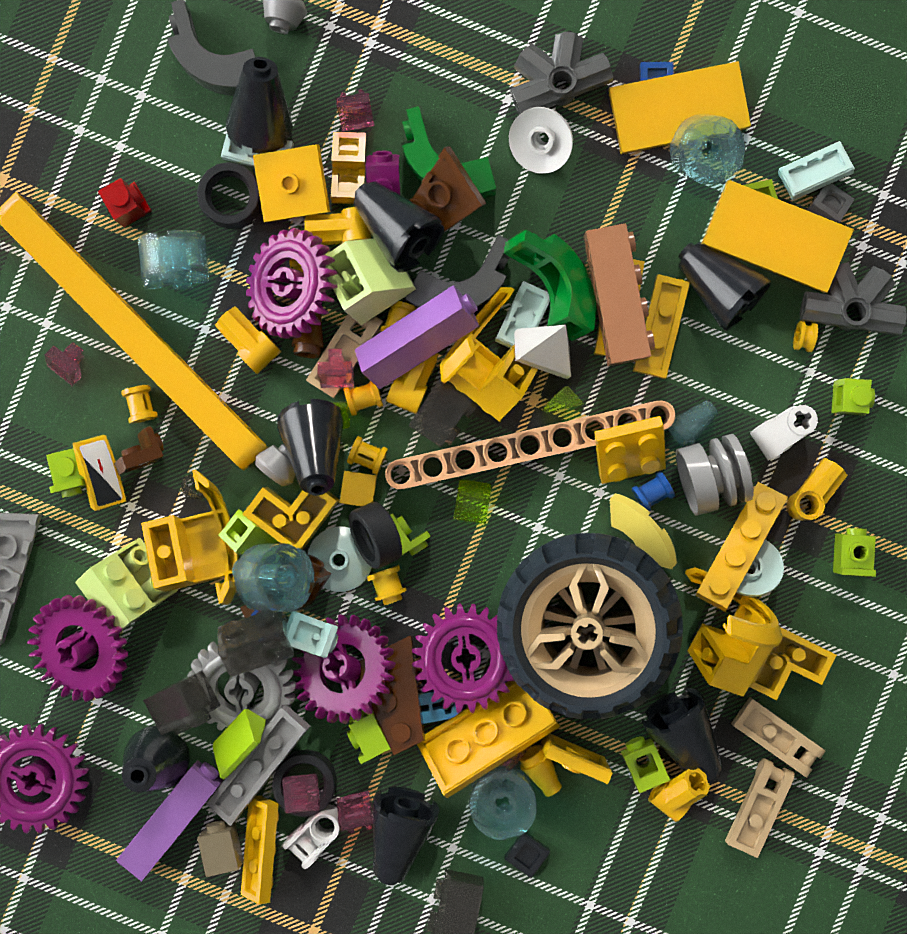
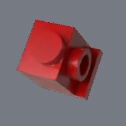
[98,178,152,227]

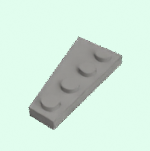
[0,513,42,645]

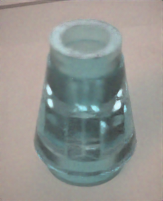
[668,400,718,446]

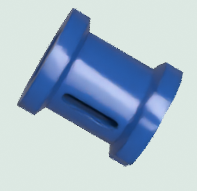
[631,471,675,511]

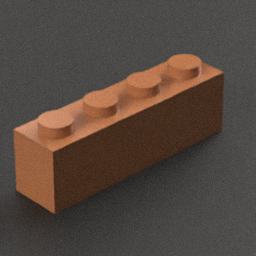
[583,223,655,366]

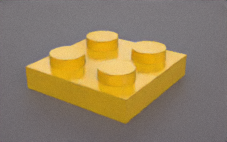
[594,416,666,484]

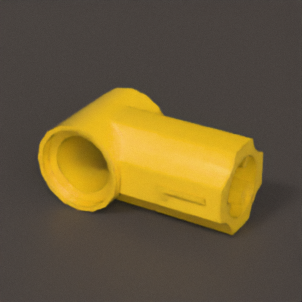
[305,207,371,245]
[215,306,281,374]
[386,353,439,414]
[786,458,848,521]
[648,768,711,822]

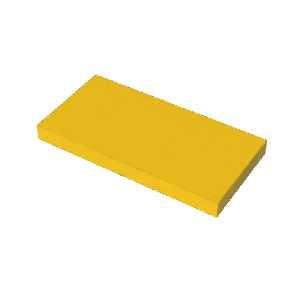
[608,61,751,155]
[701,180,854,293]
[417,681,560,798]

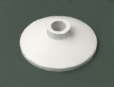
[509,107,573,173]

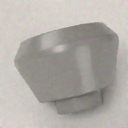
[263,0,307,34]
[255,444,295,486]

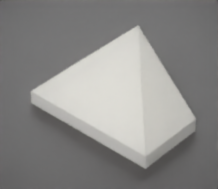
[514,325,571,379]

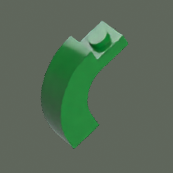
[402,106,496,199]
[504,229,596,341]

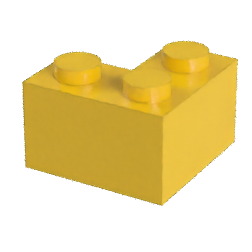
[243,487,340,555]
[749,627,837,700]

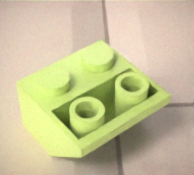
[326,238,416,325]
[75,538,178,630]

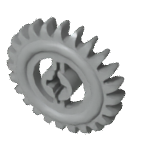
[187,635,296,731]

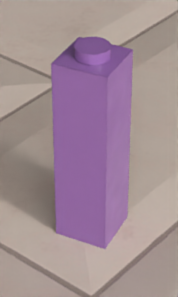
[355,285,479,389]
[116,760,223,882]

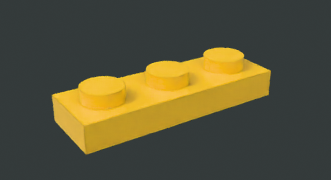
[633,274,690,379]
[241,795,279,905]

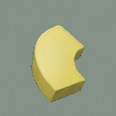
[610,493,677,569]

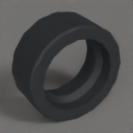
[197,162,261,229]
[349,502,402,569]
[272,749,337,817]

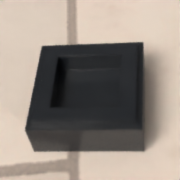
[504,830,550,878]

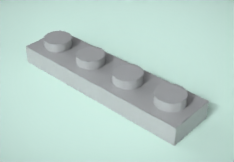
[206,705,311,826]

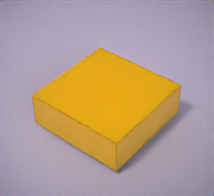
[339,470,377,506]

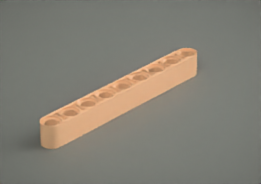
[385,401,675,489]

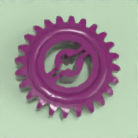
[246,228,338,339]
[27,595,128,702]
[412,604,515,713]
[292,614,396,724]
[0,724,89,834]

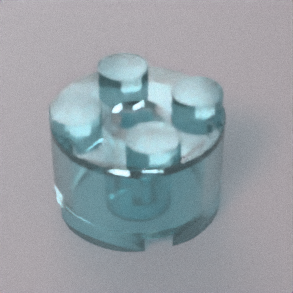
[670,114,745,184]
[138,230,209,290]
[232,543,314,612]
[469,764,537,840]

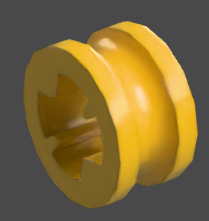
[793,321,818,352]

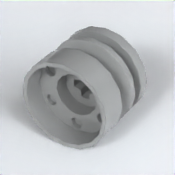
[676,434,754,516]

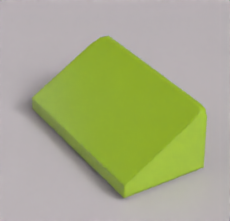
[213,709,266,779]

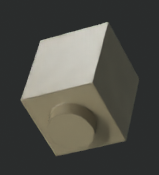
[197,820,244,877]

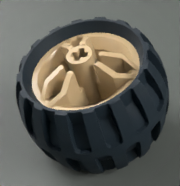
[497,533,683,719]

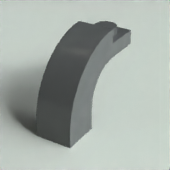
[167,0,256,96]
[405,235,510,309]

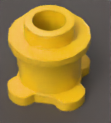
[367,565,407,605]

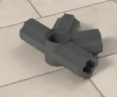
[510,32,613,115]
[799,262,907,336]

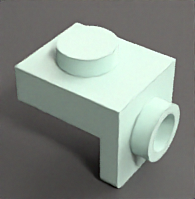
[280,611,338,658]

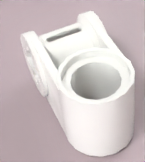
[750,405,818,461]
[281,804,343,869]

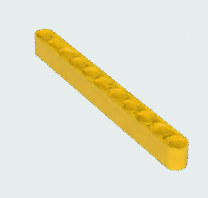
[0,192,268,471]

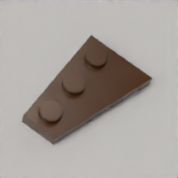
[409,146,486,234]
[358,635,425,755]

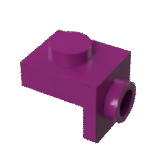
[365,150,401,195]

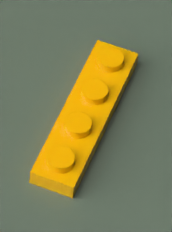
[696,482,788,612]

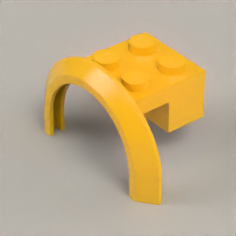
[440,287,538,421]
[141,470,240,605]
[685,567,782,697]

